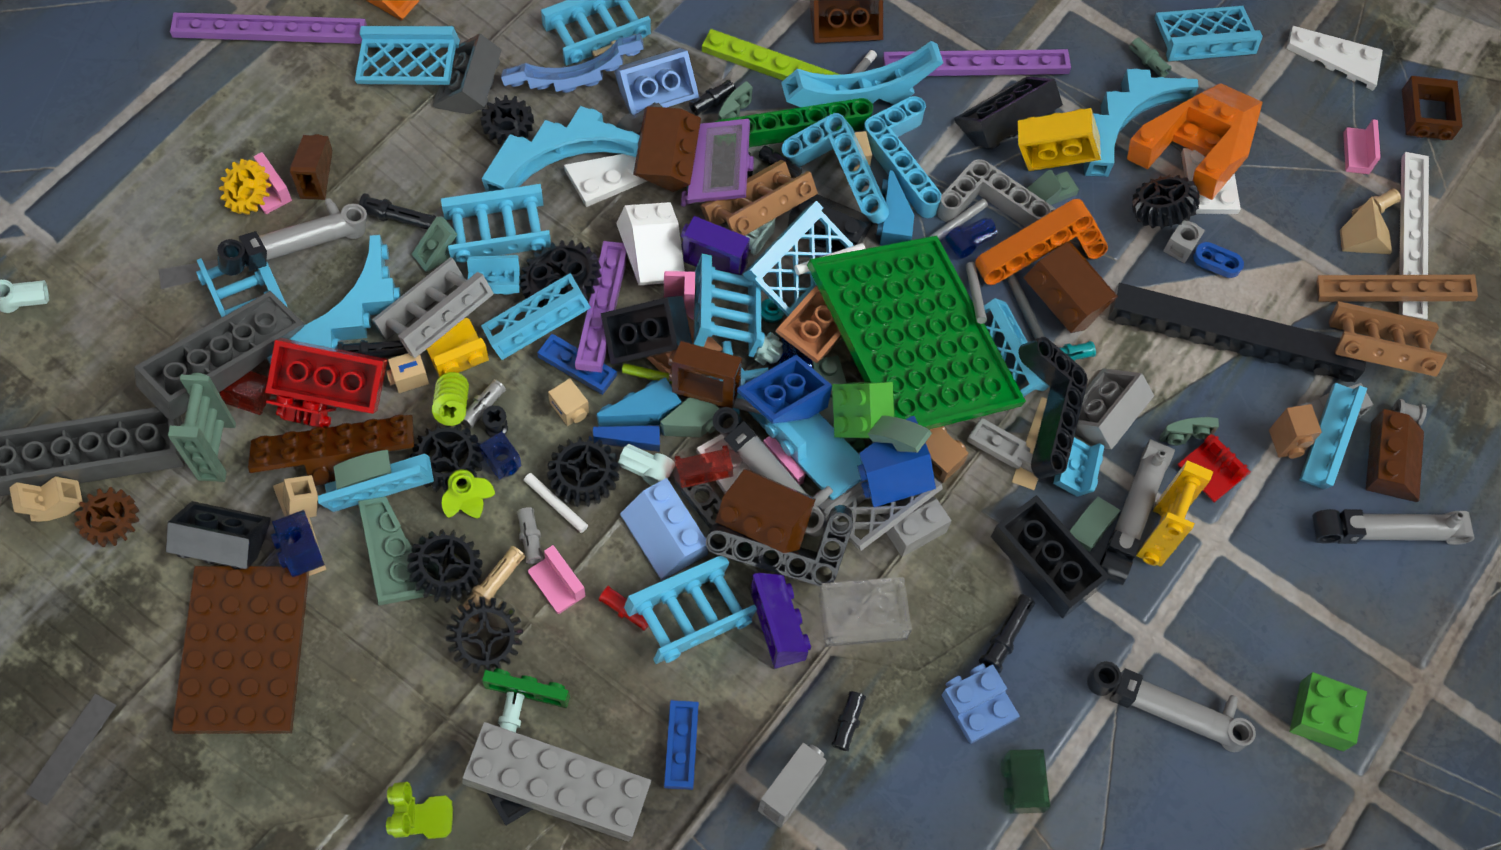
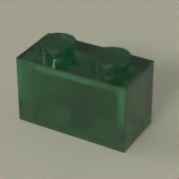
[1001,749,1050,814]

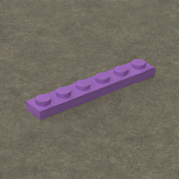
[575,241,628,372]

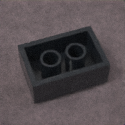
[601,296,693,365]

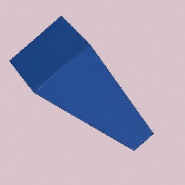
[593,426,660,452]

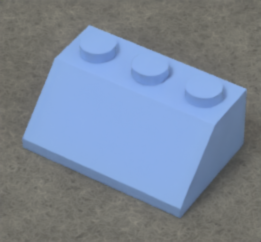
[614,48,699,115]
[620,478,708,581]

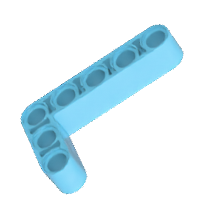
[863,96,942,218]
[782,113,889,224]

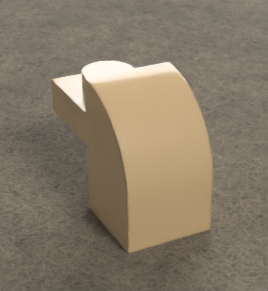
[9,476,83,522]

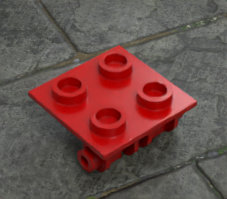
[266,395,336,428]
[1177,434,1251,503]

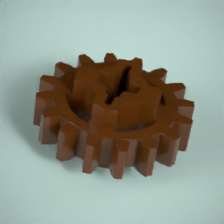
[75,487,140,547]

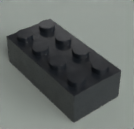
[991,495,1110,619]

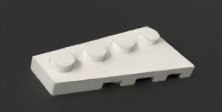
[1286,26,1383,91]
[564,154,647,207]

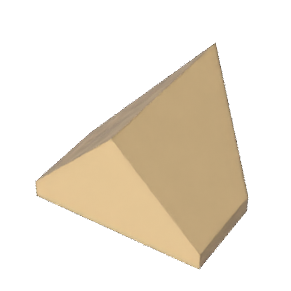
[1340,197,1392,254]

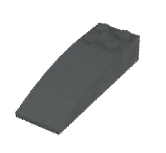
[134,291,304,421]

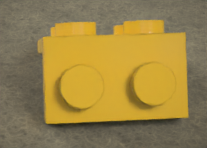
[426,318,489,377]

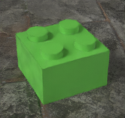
[832,382,894,438]
[1289,672,1367,752]

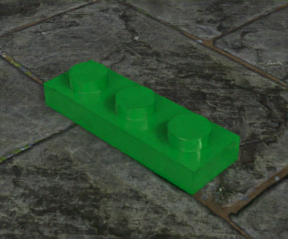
[482,669,570,708]

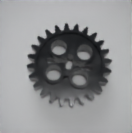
[519,240,602,308]

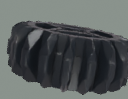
[1132,174,1200,229]
[410,423,484,492]
[547,436,620,507]
[406,529,483,604]
[445,596,523,673]

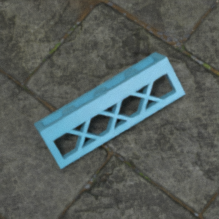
[481,273,591,360]
[984,298,1050,397]
[1299,383,1367,489]
[318,454,434,512]

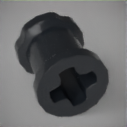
[482,405,508,438]

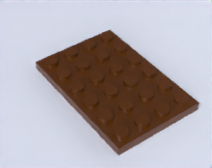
[172,566,309,734]

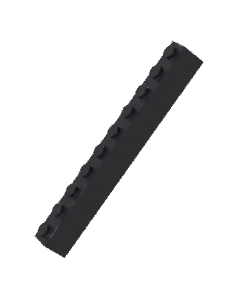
[1108,283,1366,383]

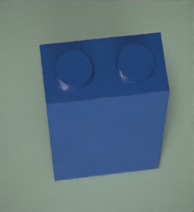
[857,416,936,507]

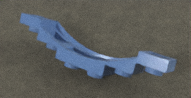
[501,33,644,93]

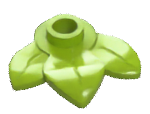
[441,469,495,519]

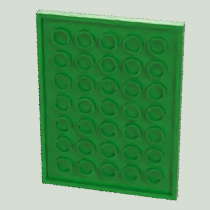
[807,236,1026,430]

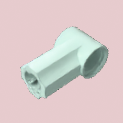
[0,280,49,313]
[618,444,676,486]

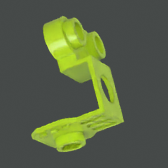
[386,782,453,839]

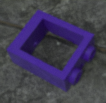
[681,216,750,275]

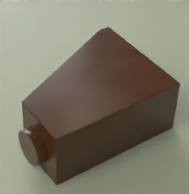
[290,134,333,200]

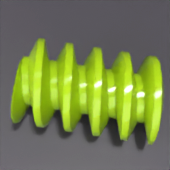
[432,372,469,426]

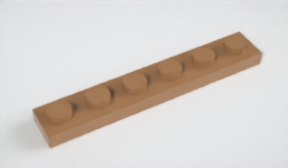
[1316,275,1478,302]

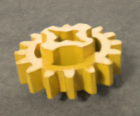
[219,159,271,215]

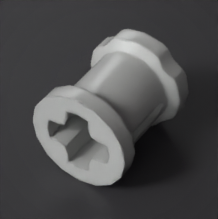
[1392,399,1427,426]

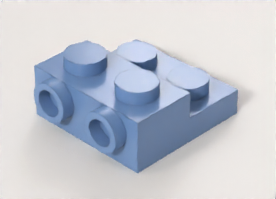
[942,664,1020,744]

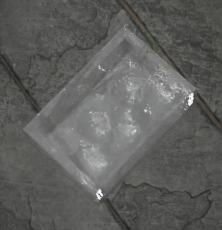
[819,577,912,647]

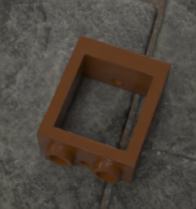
[1402,76,1463,140]
[669,341,742,409]

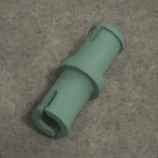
[1129,37,1172,77]

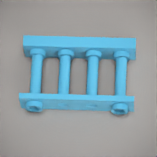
[541,0,651,66]
[441,184,551,263]
[693,254,765,357]
[196,258,287,317]
[624,556,757,664]

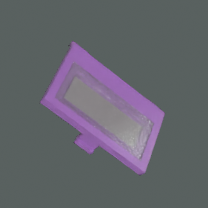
[681,119,754,207]

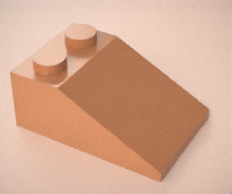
[775,285,842,363]

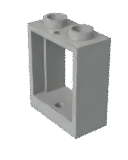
[758,743,827,828]

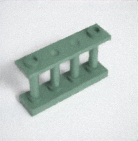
[168,373,236,482]

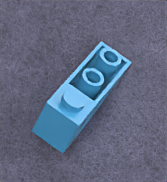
[876,170,914,246]
[597,378,681,427]

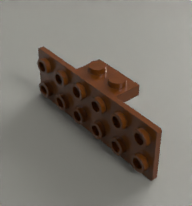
[248,415,414,486]

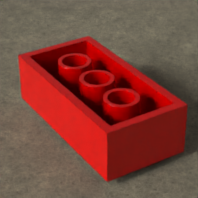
[265,338,388,414]

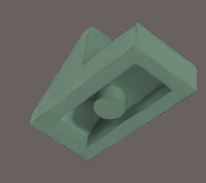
[1026,169,1079,205]
[412,217,458,272]

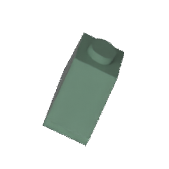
[660,397,719,438]

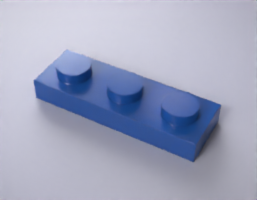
[537,334,617,395]
[664,700,699,790]

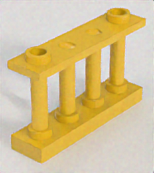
[1136,461,1213,567]

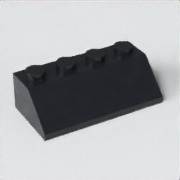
[954,77,1063,149]

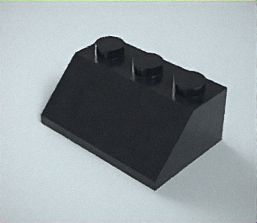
[788,194,873,249]
[166,501,271,569]

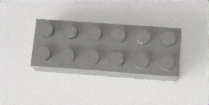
[462,722,651,842]

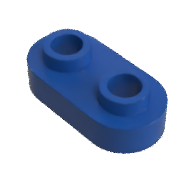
[1193,242,1244,278]

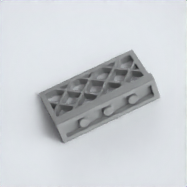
[818,478,943,551]

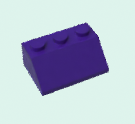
[750,573,811,669]

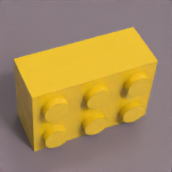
[1018,108,1101,171]

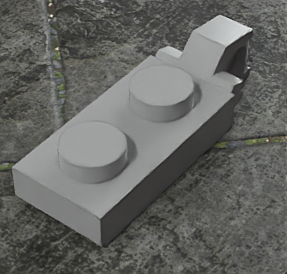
[967,418,1033,473]

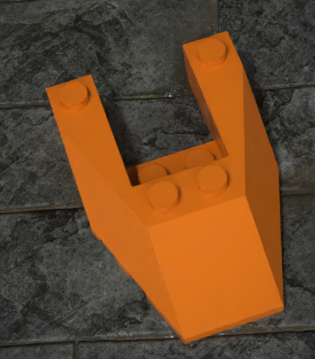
[1127,83,1263,200]

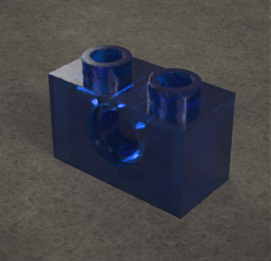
[270,510,325,578]

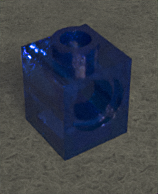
[479,431,522,480]

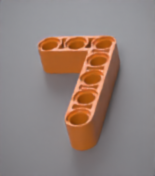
[975,199,1108,285]

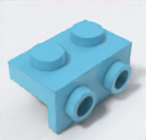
[467,255,520,295]
[1053,437,1104,497]

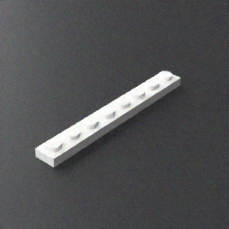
[1399,152,1429,320]

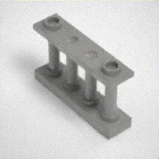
[372,257,494,358]

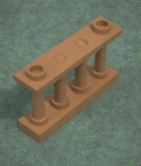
[700,160,818,236]
[1329,301,1447,377]

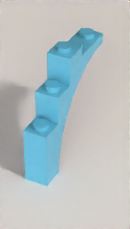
[781,41,943,107]
[1083,69,1199,177]
[482,106,640,192]
[267,235,401,364]

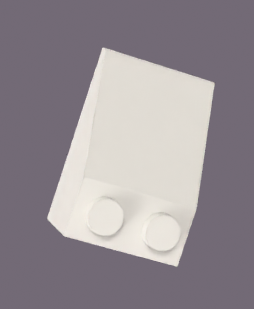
[616,202,685,285]

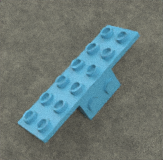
[738,393,861,500]

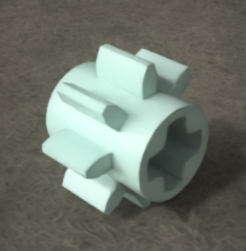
[754,332,783,366]

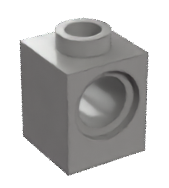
[1163,221,1205,263]

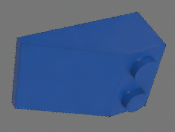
[737,355,832,424]

